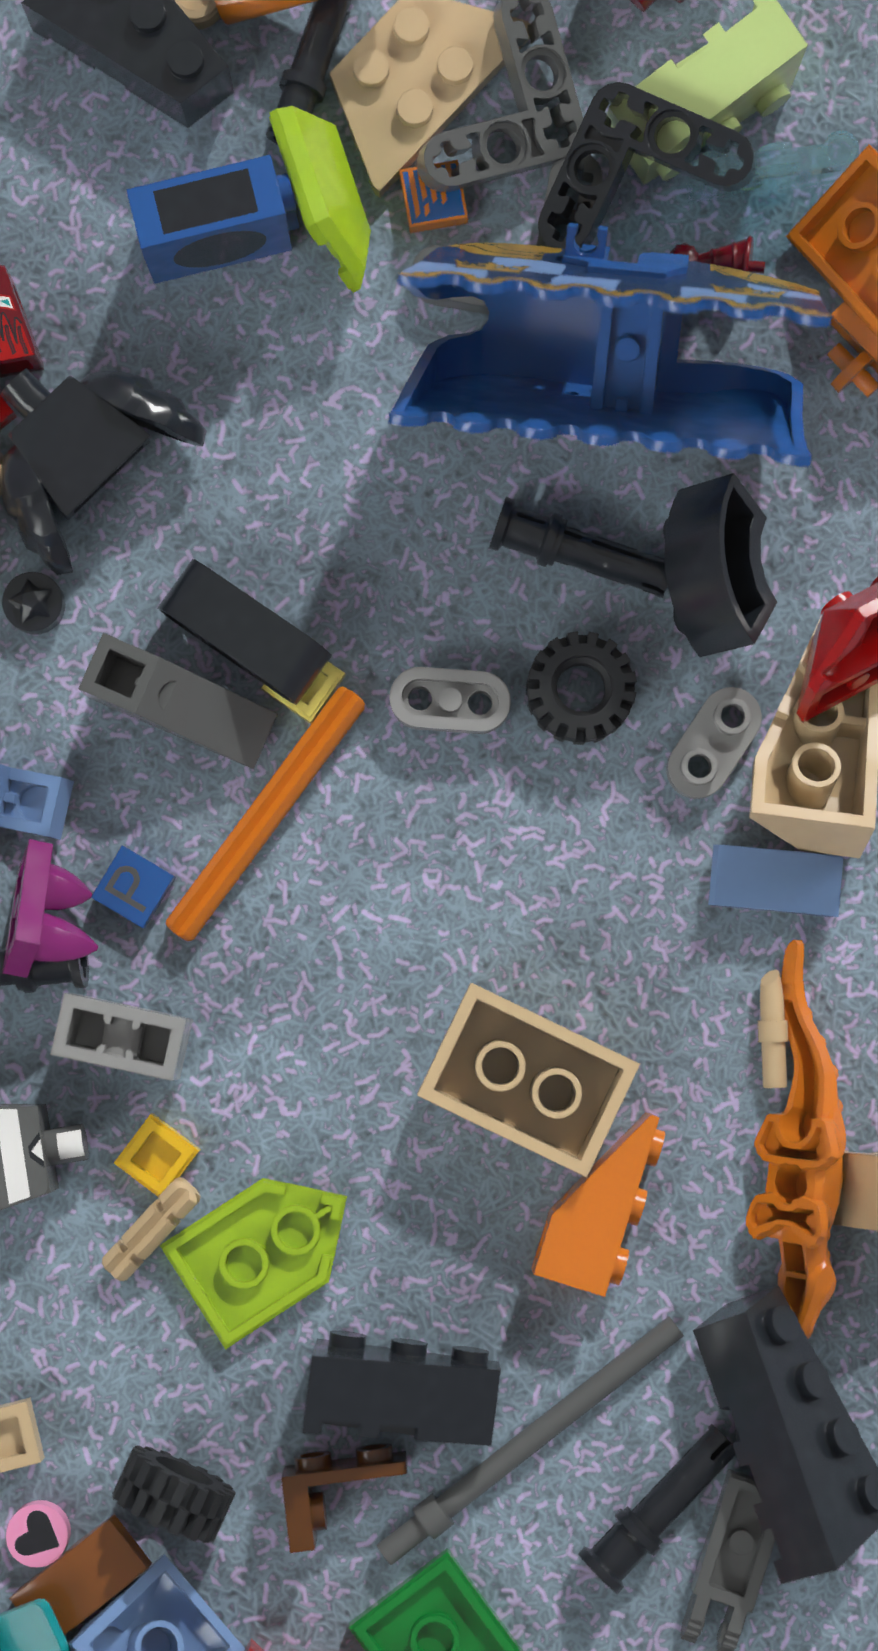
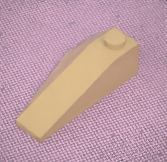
[749,615,878,858]

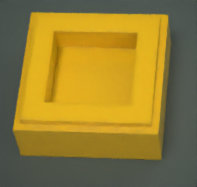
[114,1113,201,1197]

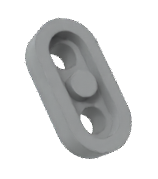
[390,667,511,734]
[666,687,762,799]

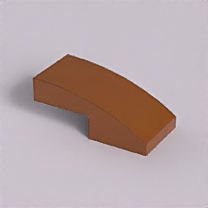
[9,1514,152,1635]

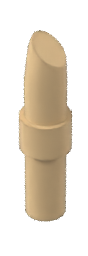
[757,969,789,1088]

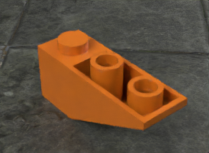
[531,1112,665,1297]

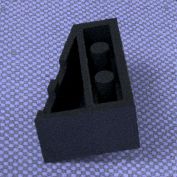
[21,0,234,128]
[302,1330,501,1446]

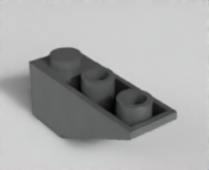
[78,633,278,770]

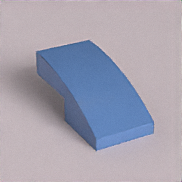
[0,764,74,840]
[708,845,843,917]

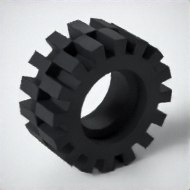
[526,631,637,745]
[112,1445,236,1543]

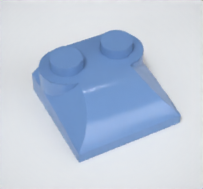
[68,1554,245,1651]

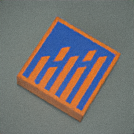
[399,160,468,234]

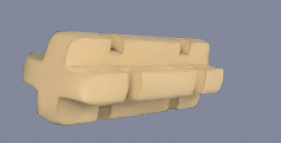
[102,1177,201,1281]

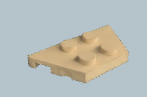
[329,0,530,198]

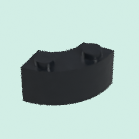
[663,473,777,657]

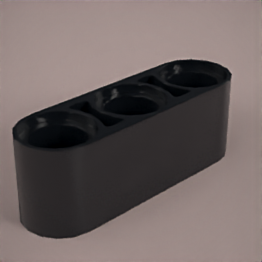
[157,559,332,705]

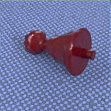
[670,236,766,274]

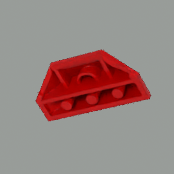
[796,577,878,723]

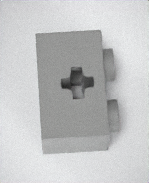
[50,993,193,1081]

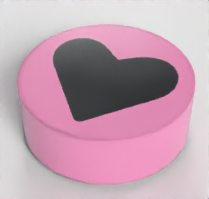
[6,1500,71,1568]

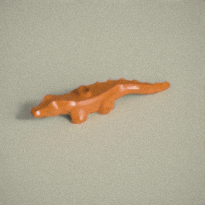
[746,940,846,1339]

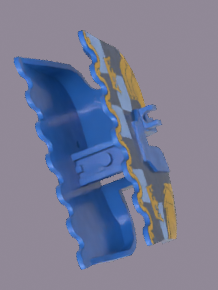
[388,223,831,467]

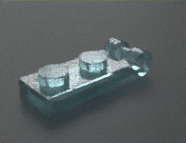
[685,130,859,203]

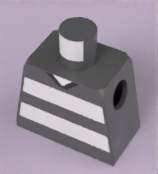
[0,1104,89,1210]

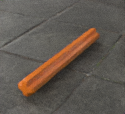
[166,686,365,942]

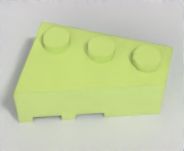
[607,0,808,185]

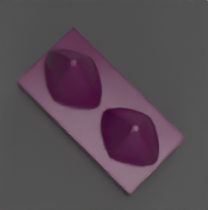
[3,839,98,978]

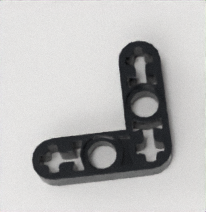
[538,82,758,249]

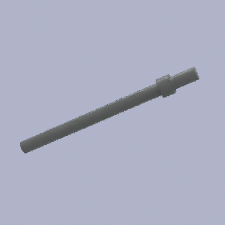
[377,1316,684,1565]

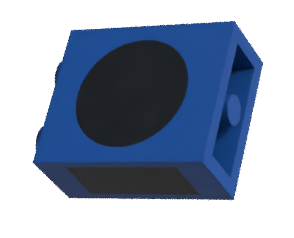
[126,154,300,284]

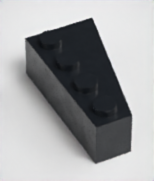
[693,1285,878,1584]

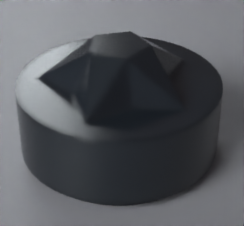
[2,572,65,635]

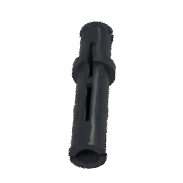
[266,0,352,145]

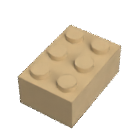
[417,983,640,1178]

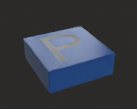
[91,845,176,929]

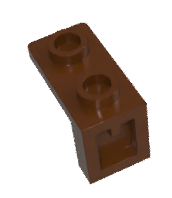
[281,1443,408,1553]

